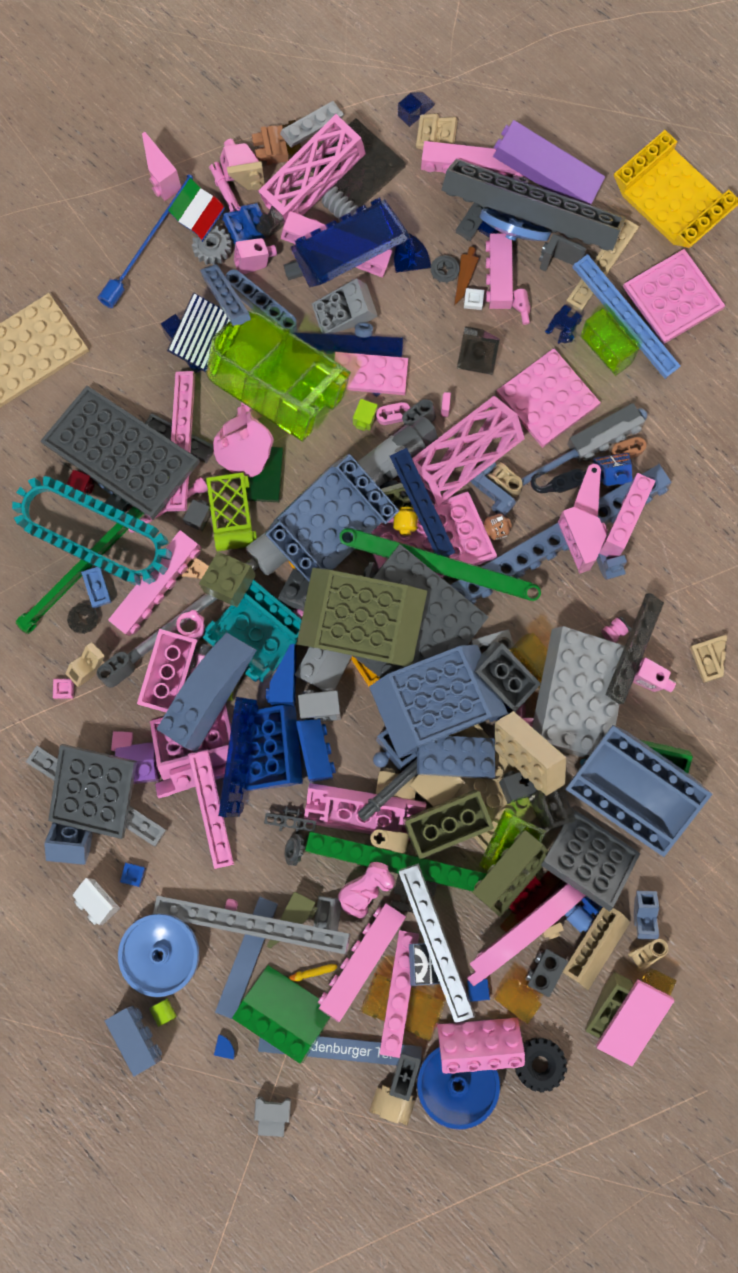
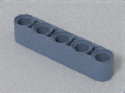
[226,270,297,337]

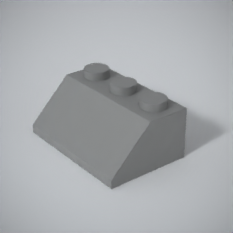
[295,647,352,691]

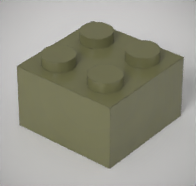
[199,551,256,607]

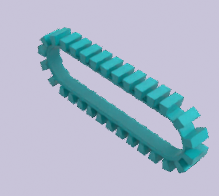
[12,476,172,586]

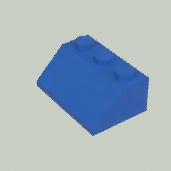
[296,719,336,783]

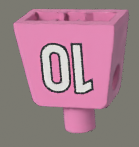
[626,658,676,692]

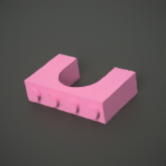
[599,473,655,559]

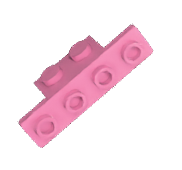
[155,762,233,798]

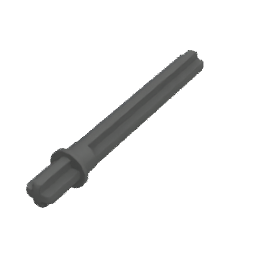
[358,759,417,821]

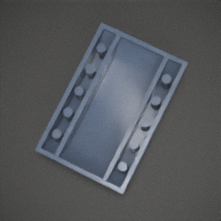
[565,725,713,857]

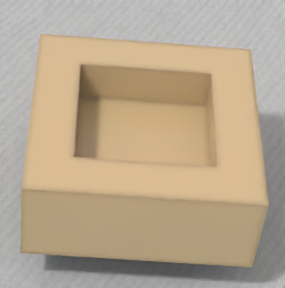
[542,922,564,940]

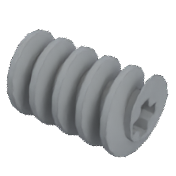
[321,186,359,227]

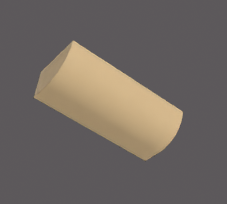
[563,907,630,990]

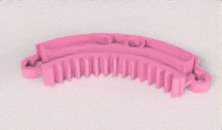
[467,883,586,986]

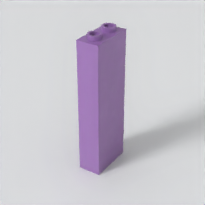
[493,120,605,205]

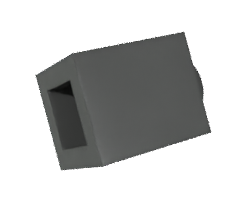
[183,500,211,532]

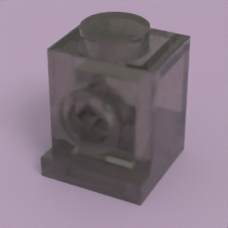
[257,206,285,238]

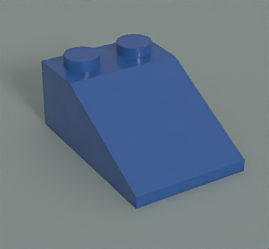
[266,644,297,707]

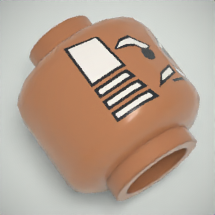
[483,513,512,541]

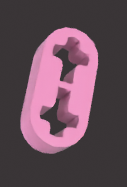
[376,403,410,425]

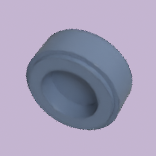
[355,322,373,337]

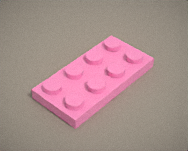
[332,352,408,395]

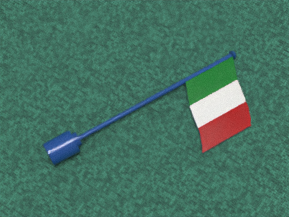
[97,174,225,308]

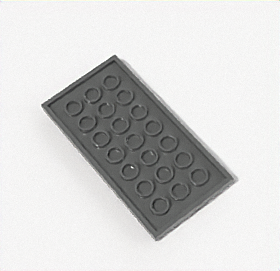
[40,386,200,520]

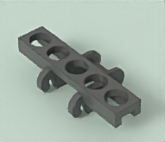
[264,806,317,834]

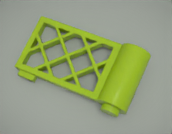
[206,473,257,552]

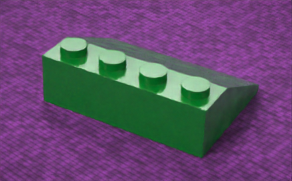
[232,965,331,1064]

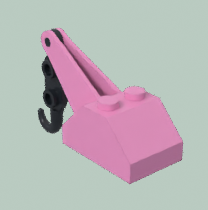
[530,464,607,574]

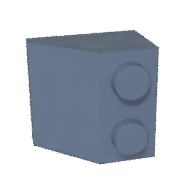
[44,822,93,865]

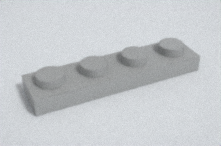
[280,101,344,148]

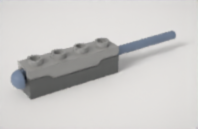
[521,403,647,486]

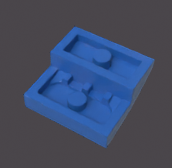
[222,203,271,244]

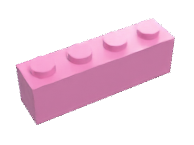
[485,234,513,309]

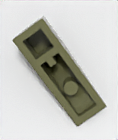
[266,892,318,948]
[585,972,633,1038]

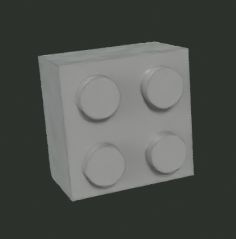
[298,688,341,722]

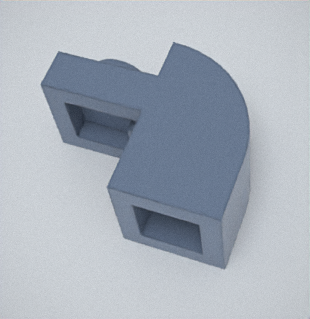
[596,554,627,580]
[634,891,659,939]

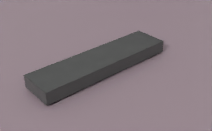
[145,413,214,464]

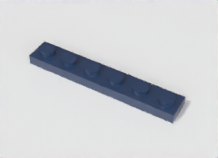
[390,448,456,557]

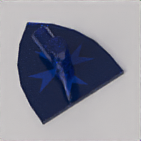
[394,232,431,273]

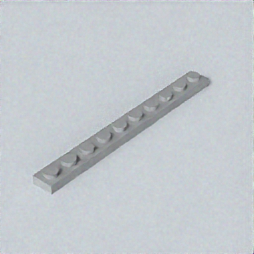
[153,896,351,955]

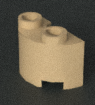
[369,1085,416,1125]

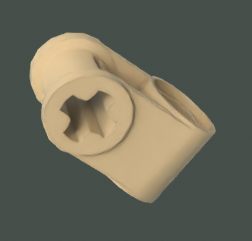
[487,462,522,498]
[370,829,409,854]
[628,938,668,972]

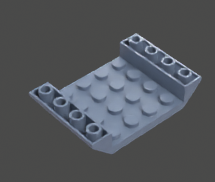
[265,454,399,582]
[369,645,508,758]

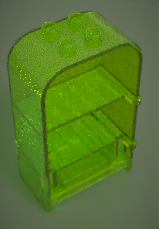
[206,311,351,442]

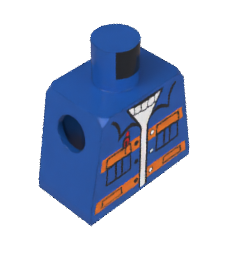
[593,453,632,486]

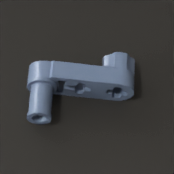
[470,462,516,517]

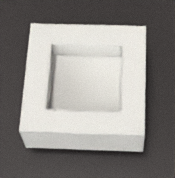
[464,288,484,310]

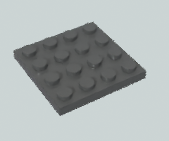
[48,744,137,839]
[541,809,641,912]

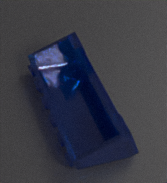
[290,197,410,288]

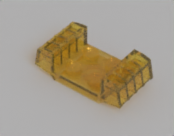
[360,972,446,1041]

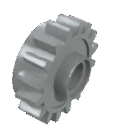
[192,226,232,265]

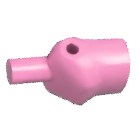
[512,289,531,325]

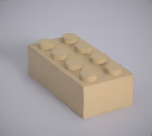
[495,711,566,796]

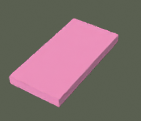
[596,979,674,1066]

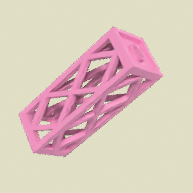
[258,114,366,225]
[412,396,525,506]

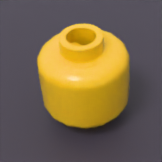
[393,507,418,536]

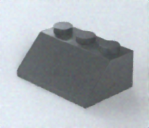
[475,642,541,712]

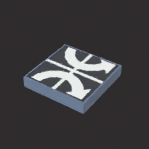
[409,943,440,986]

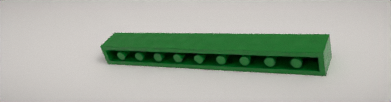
[305,832,487,892]

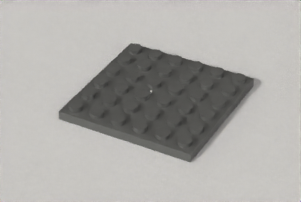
[353,544,488,679]

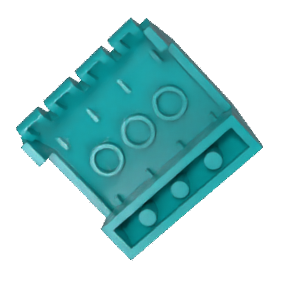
[203,580,302,682]

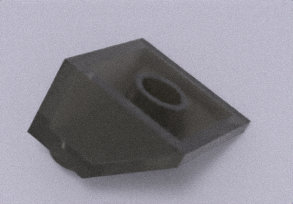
[457,326,500,375]

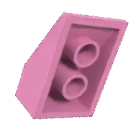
[142,132,181,201]

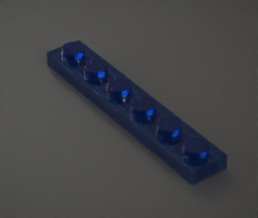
[293,332,403,358]

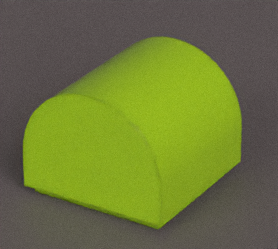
[149,999,177,1027]

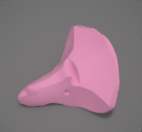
[213,395,274,477]

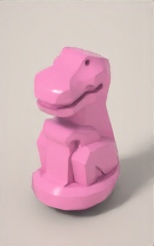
[338,862,395,918]

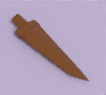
[454,247,479,305]

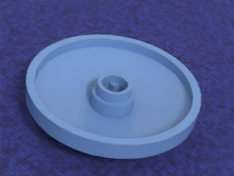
[480,208,551,241]
[118,914,199,997]

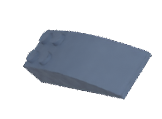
[157,632,257,752]

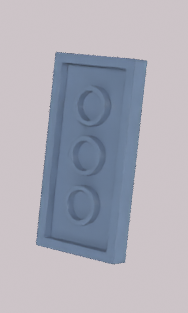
[417,736,495,779]

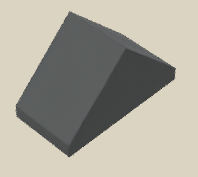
[389,1053,421,1101]

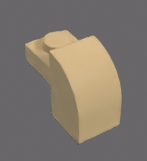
[65,642,105,687]

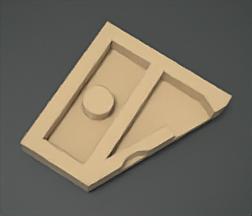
[227,162,265,190]
[690,635,727,683]

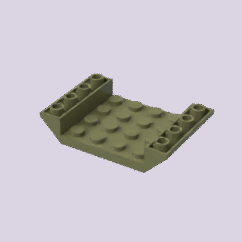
[297,568,427,667]

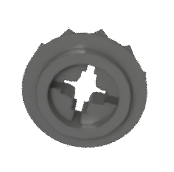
[431,255,459,284]
[284,834,305,866]

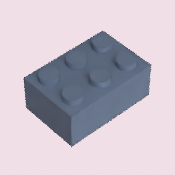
[105,1006,162,1077]

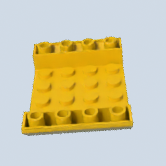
[613,130,738,248]

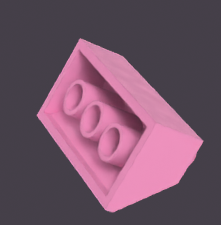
[137,629,197,712]

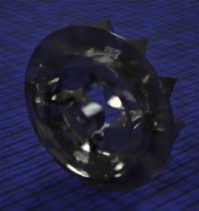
[67,604,98,634]

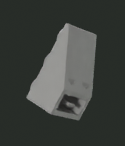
[312,278,378,336]

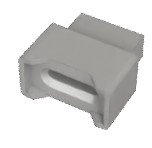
[254,1097,291,1137]

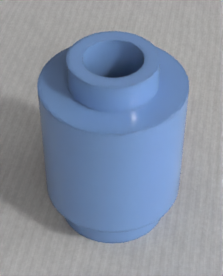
[565,904,594,933]

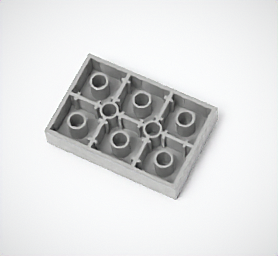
[532,626,630,759]

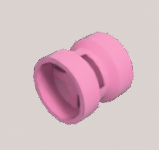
[601,618,629,643]

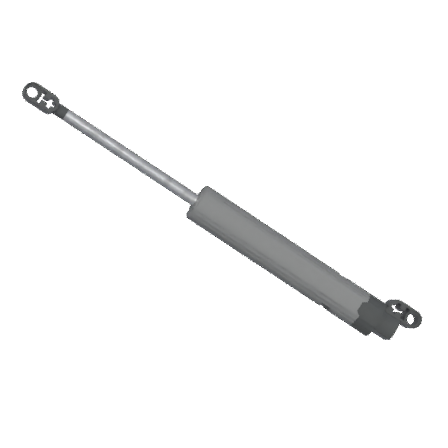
[97,399,438,688]

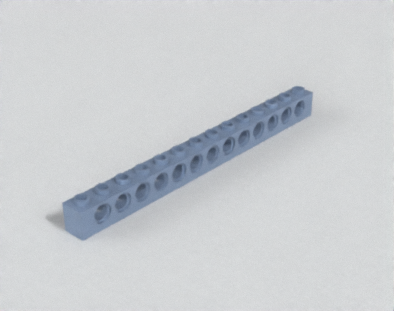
[451,464,672,604]

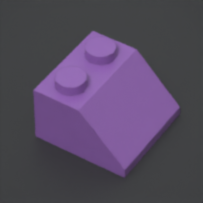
[115,742,159,784]

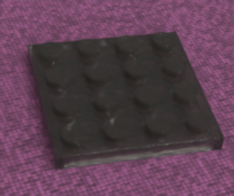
[311,118,406,211]

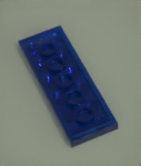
[218,697,258,817]

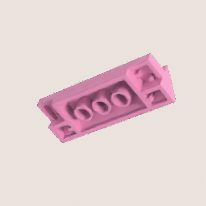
[304,783,426,841]

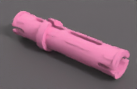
[209,162,241,212]

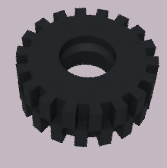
[515,1038,567,1093]

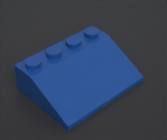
[234,705,303,791]

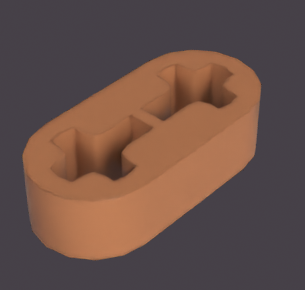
[611,437,646,458]

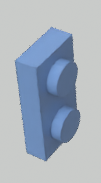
[81,567,112,609]

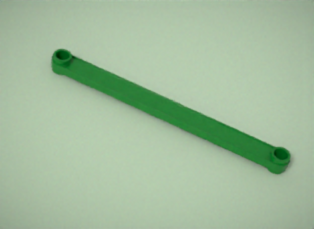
[15,507,143,634]
[339,527,541,601]

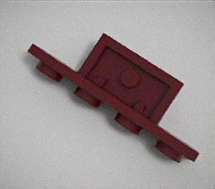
[500,871,563,932]

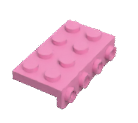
[437,1017,525,1074]

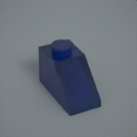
[398,92,435,127]

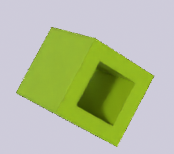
[353,399,378,431]

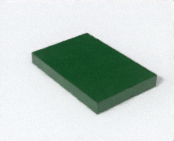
[241,447,283,503]

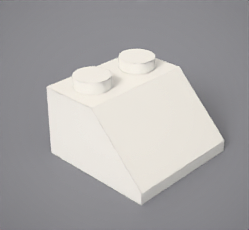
[72,878,120,925]

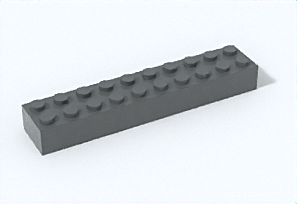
[441,159,626,251]

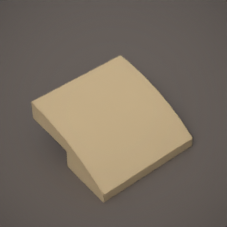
[416,114,458,150]
[410,775,465,807]

